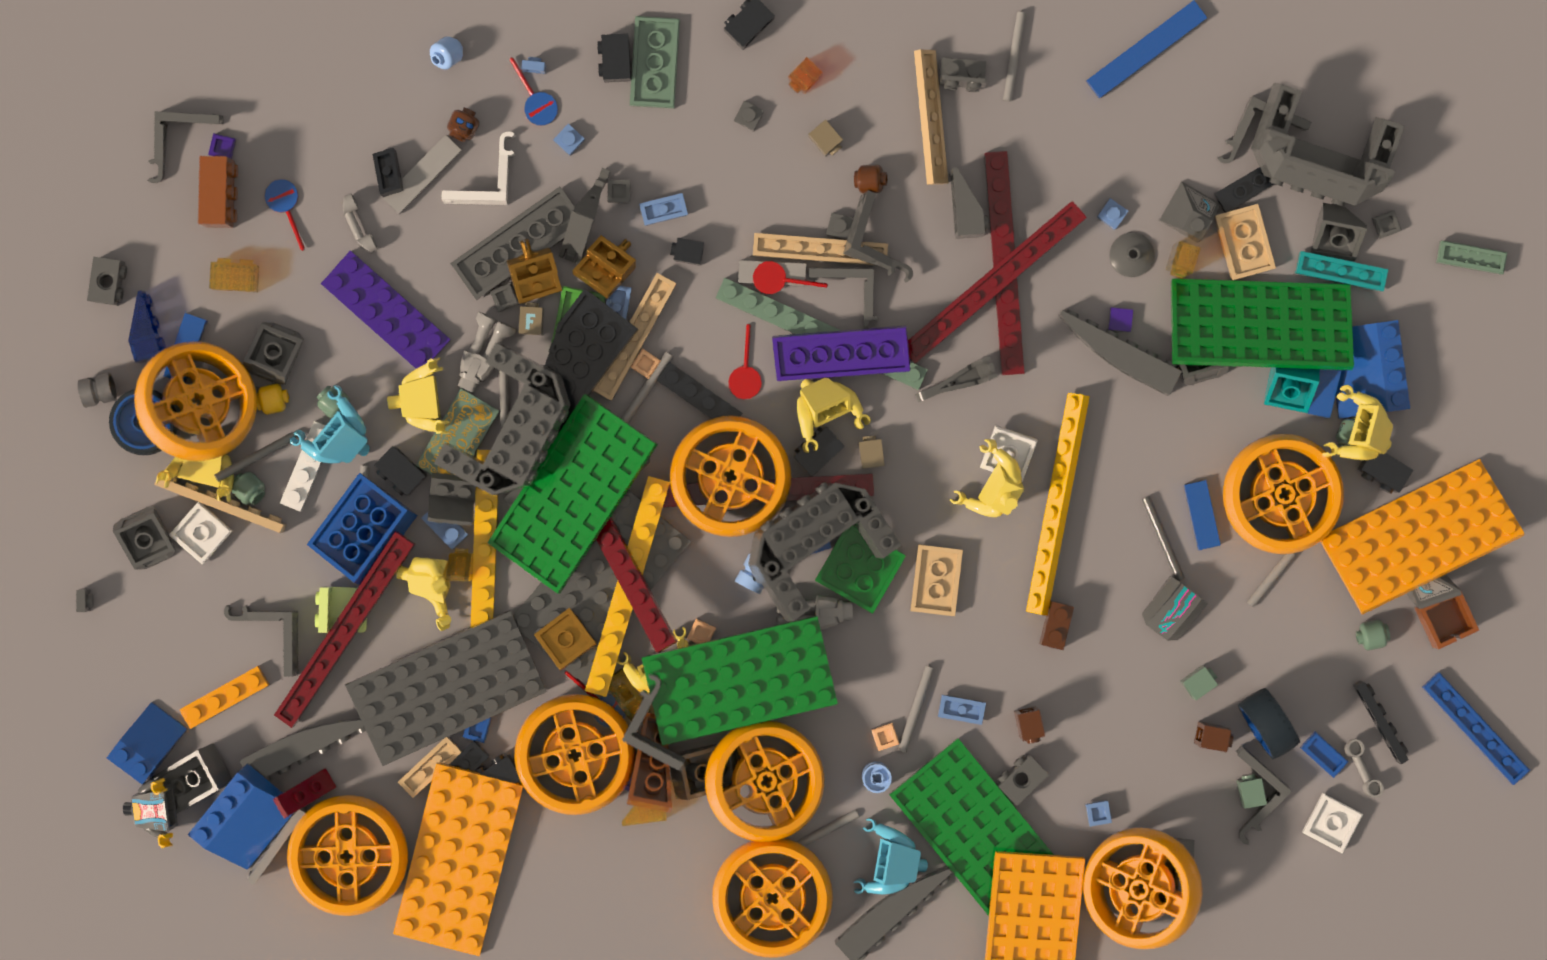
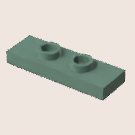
[1436,240,1508,275]

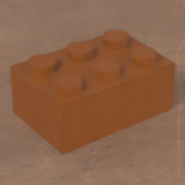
[198,156,238,228]

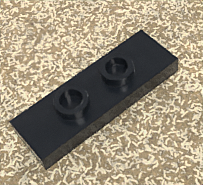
[1214,167,1274,213]

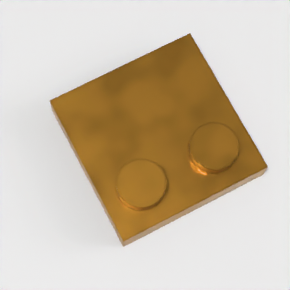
[534,608,597,671]

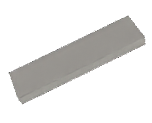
[383,134,462,214]
[247,807,305,885]

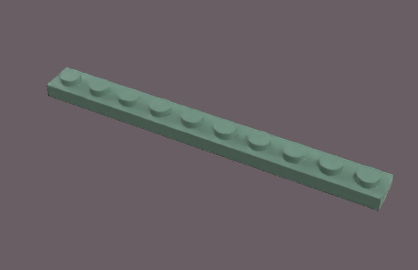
[715,278,928,390]

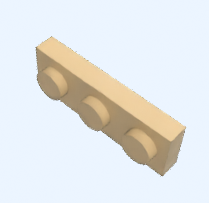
[398,737,462,798]

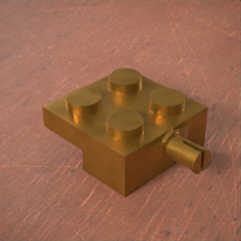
[573,235,636,299]
[506,239,562,304]

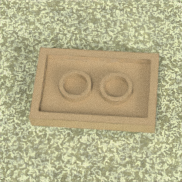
[1214,204,1276,281]
[910,544,963,616]

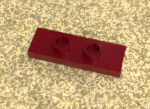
[273,768,336,818]

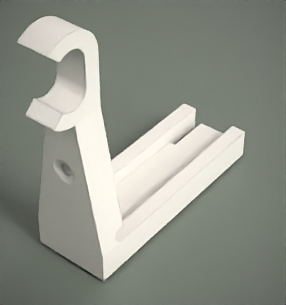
[442,132,516,205]

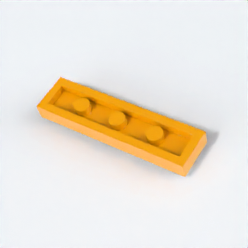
[179,666,269,729]

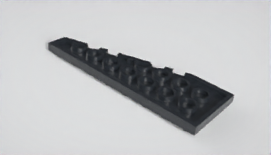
[545,288,639,446]

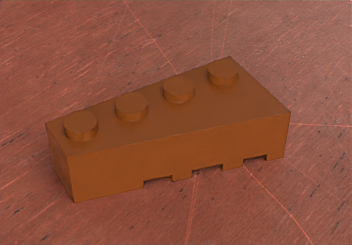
[627,713,672,813]

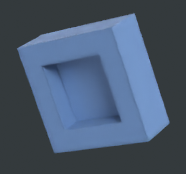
[521,57,546,74]
[553,124,585,155]
[1097,198,1128,230]
[1085,800,1112,827]

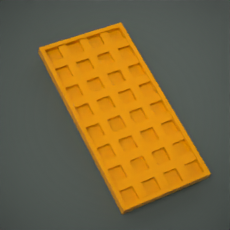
[1321,459,1525,615]
[393,762,523,956]
[985,851,1085,960]

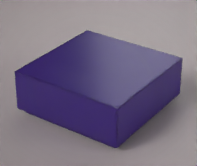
[208,133,236,159]
[1108,307,1133,332]

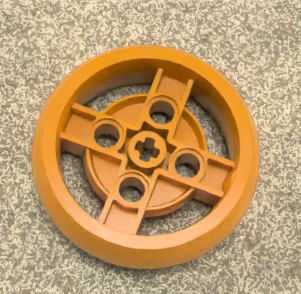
[135,341,257,461]
[670,416,791,537]
[1223,434,1344,554]
[514,694,635,815]
[705,720,825,842]
[287,795,408,916]
[1083,828,1202,949]
[712,838,833,958]

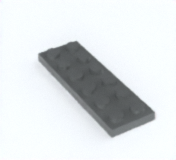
[450,186,574,300]

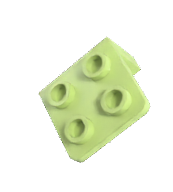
[315,586,367,633]

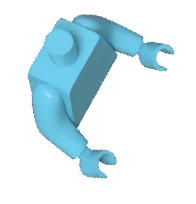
[290,385,370,463]
[854,818,928,895]

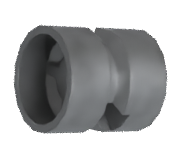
[77,373,117,408]

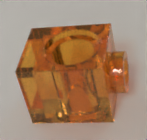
[788,57,823,94]

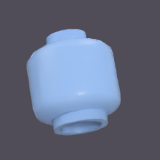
[430,36,463,70]

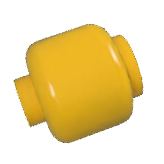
[257,383,290,415]

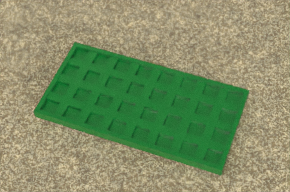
[1171,278,1354,370]
[487,394,658,594]
[642,616,838,746]
[889,738,1054,916]

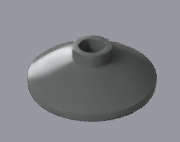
[1110,233,1154,277]

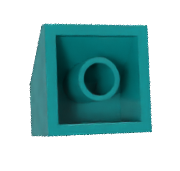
[1264,367,1320,413]

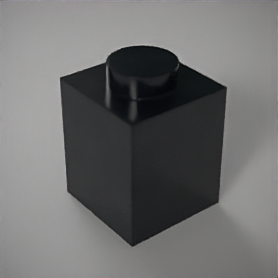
[670,238,704,266]

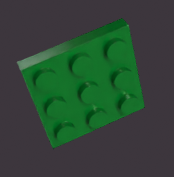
[815,525,906,614]

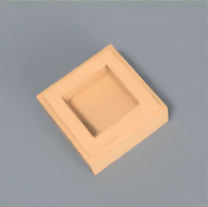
[631,348,661,379]
[687,618,716,644]
[871,723,899,751]

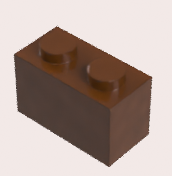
[1039,601,1074,650]
[1014,706,1045,744]
[1194,721,1234,752]

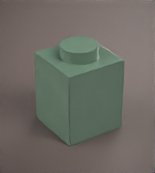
[1180,666,1218,700]
[1236,773,1267,809]

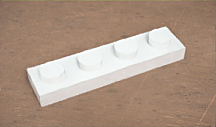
[280,421,326,512]

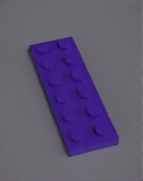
[321,250,451,369]
[772,326,911,381]

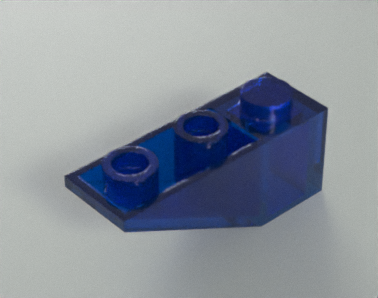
[128,290,166,363]

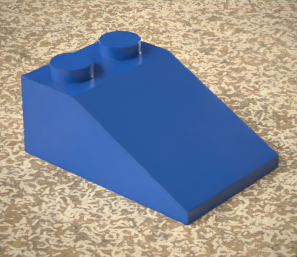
[107,702,188,785]

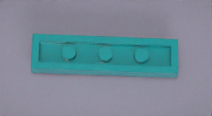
[1295,251,1389,292]

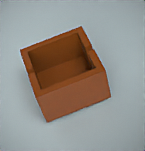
[1414,592,1479,649]

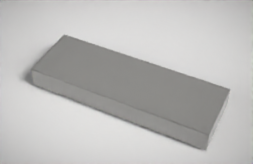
[738,260,806,286]

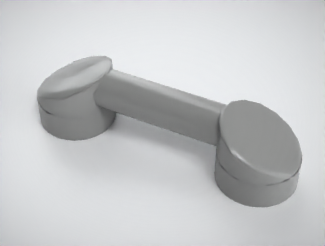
[343,193,378,252]
[1344,739,1384,798]

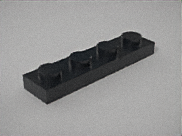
[657,362,743,419]
[1353,681,1409,764]

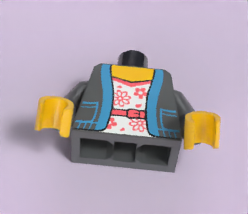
[123,778,178,848]

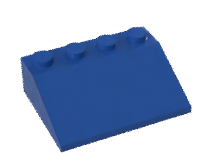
[1336,320,1411,419]
[307,473,418,585]
[188,763,294,870]

